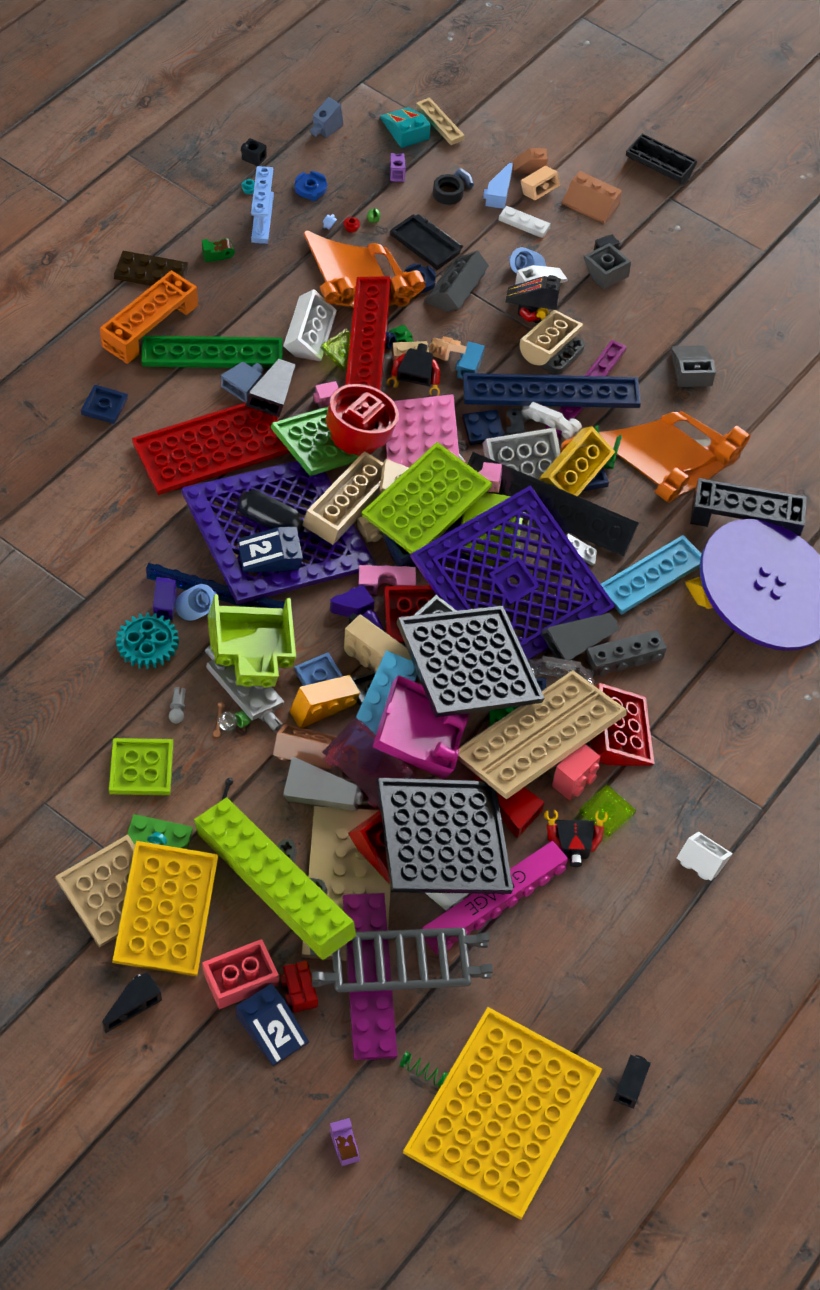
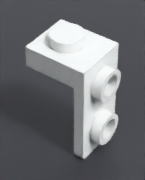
[553,534,597,565]

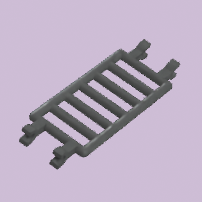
[310,927,493,992]

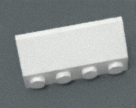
[283,289,337,361]

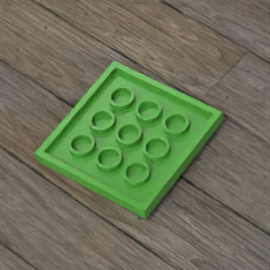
[271,407,359,476]

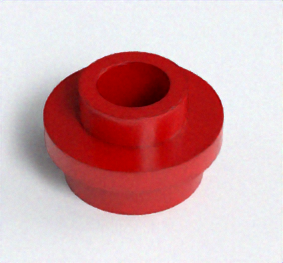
[344,217,360,233]

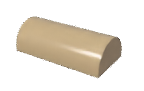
[520,310,583,365]

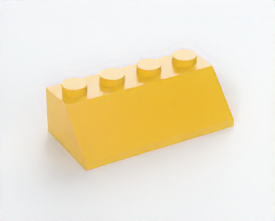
[539,426,615,496]

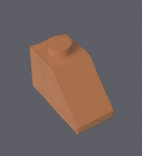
[513,148,548,174]

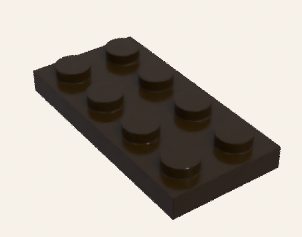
[114,251,189,286]

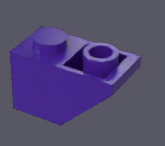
[153,578,177,621]
[330,585,374,617]

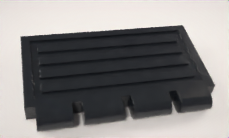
[390,214,463,270]

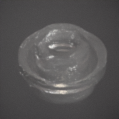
[218,712,237,731]

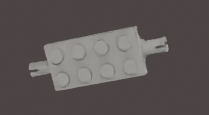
[205,646,284,733]

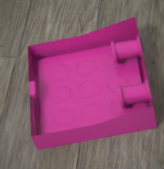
[372,675,470,779]

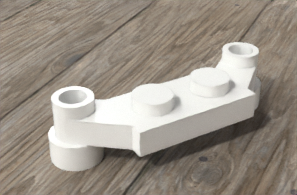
[521,402,582,439]

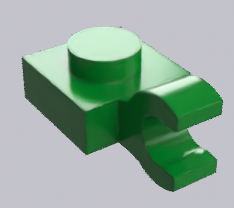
[389,324,414,343]

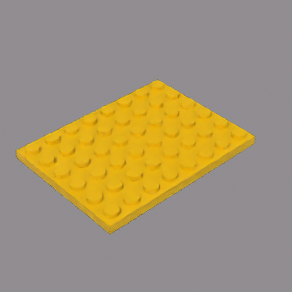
[403,1007,602,1220]

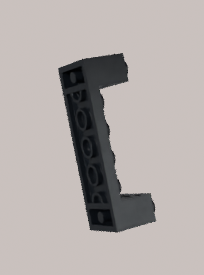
[690,478,807,536]

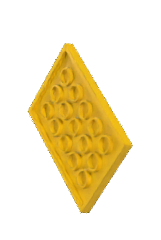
[112,841,218,977]

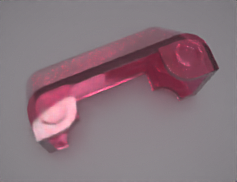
[322,717,417,809]

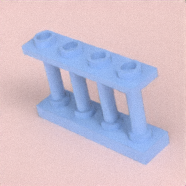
[251,166,274,244]

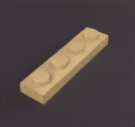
[416,97,465,145]

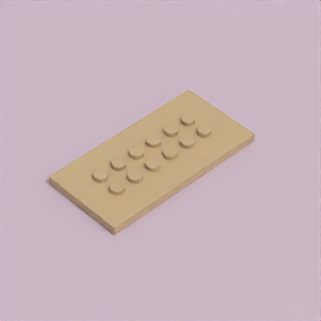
[457,670,627,799]
[302,806,390,961]

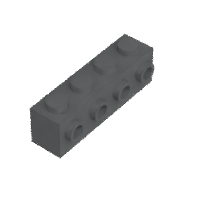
[585,630,667,677]

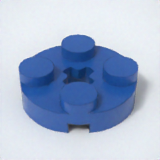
[295,171,327,201]

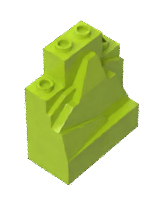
[208,595,296,688]

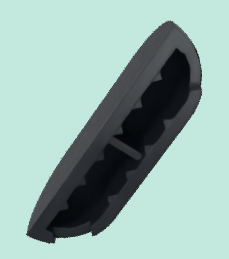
[237,489,306,534]

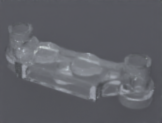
[528,656,595,686]

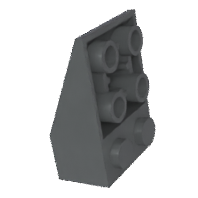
[671,345,716,387]

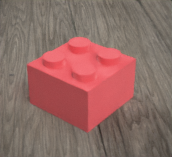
[552,744,600,801]

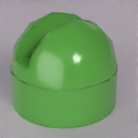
[367,208,380,223]
[234,711,251,728]

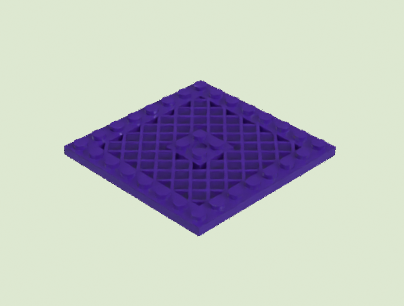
[182,461,376,605]
[410,485,616,661]

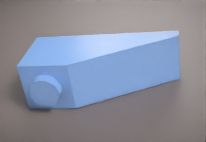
[483,163,513,209]

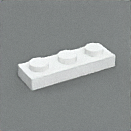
[499,206,551,238]

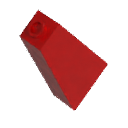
[474,773,544,838]

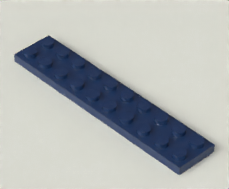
[463,373,641,408]

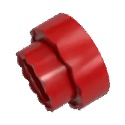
[326,384,399,456]

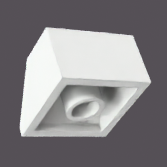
[677,832,733,881]

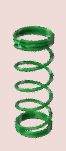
[399,1051,449,1087]

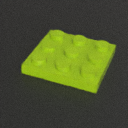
[109,738,174,795]

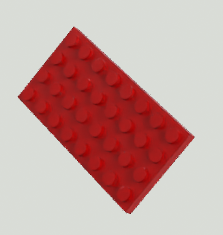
[132,402,291,495]

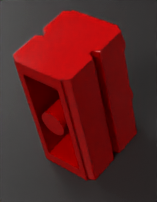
[279,961,318,1013]

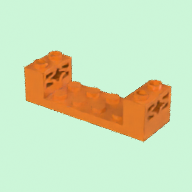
[100,270,198,364]

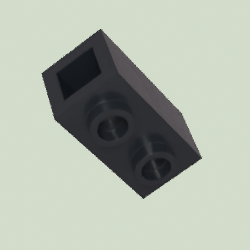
[613,1054,651,1109]

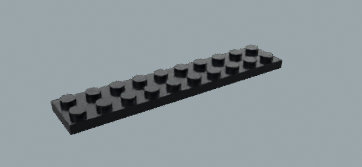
[468,452,639,557]

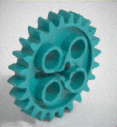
[116,612,179,669]

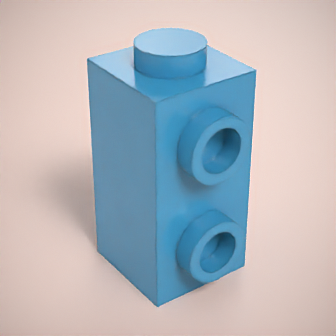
[455,341,485,379]

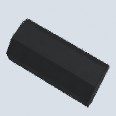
[625,133,697,184]

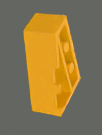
[289,675,360,728]

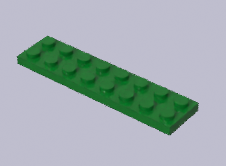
[141,336,282,368]

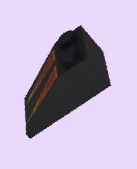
[505,275,561,310]

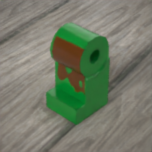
[202,238,235,262]

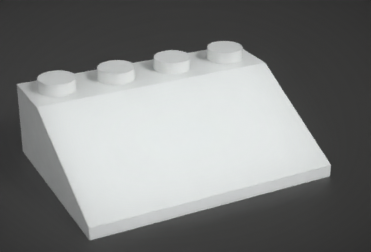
[482,428,560,480]

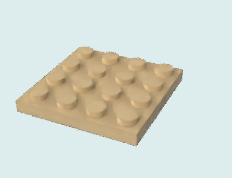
[55,835,135,948]

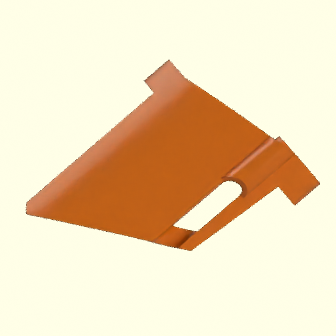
[303,230,426,307]
[599,411,751,503]

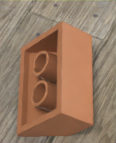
[562,171,622,224]
[273,724,342,770]

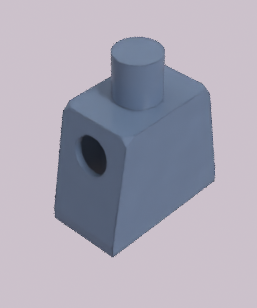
[310,97,344,137]
[221,362,263,402]

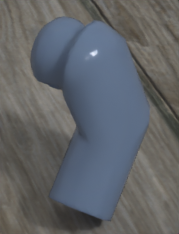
[454,168,474,188]

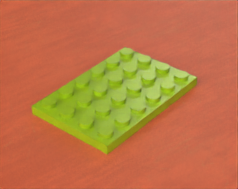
[362,442,492,554]

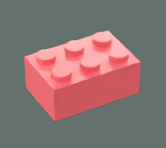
[202,939,279,1009]

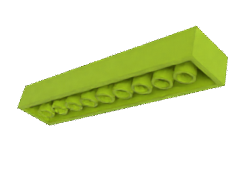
[194,797,356,960]

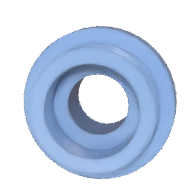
[322,214,337,230]

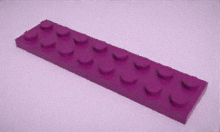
[342,893,397,1061]

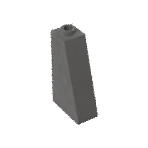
[540,613,619,664]

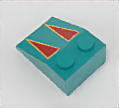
[380,107,431,148]

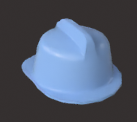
[508,247,546,273]
[175,584,217,621]

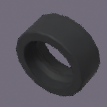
[433,174,464,205]

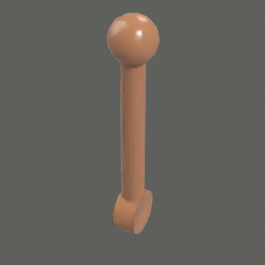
[213,701,225,739]

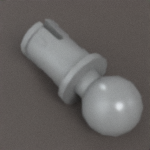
[169,687,186,724]

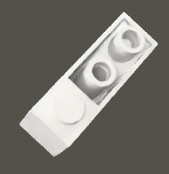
[515,265,568,285]

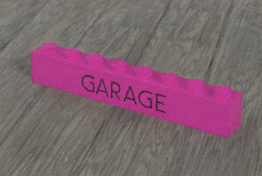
[422,841,568,955]

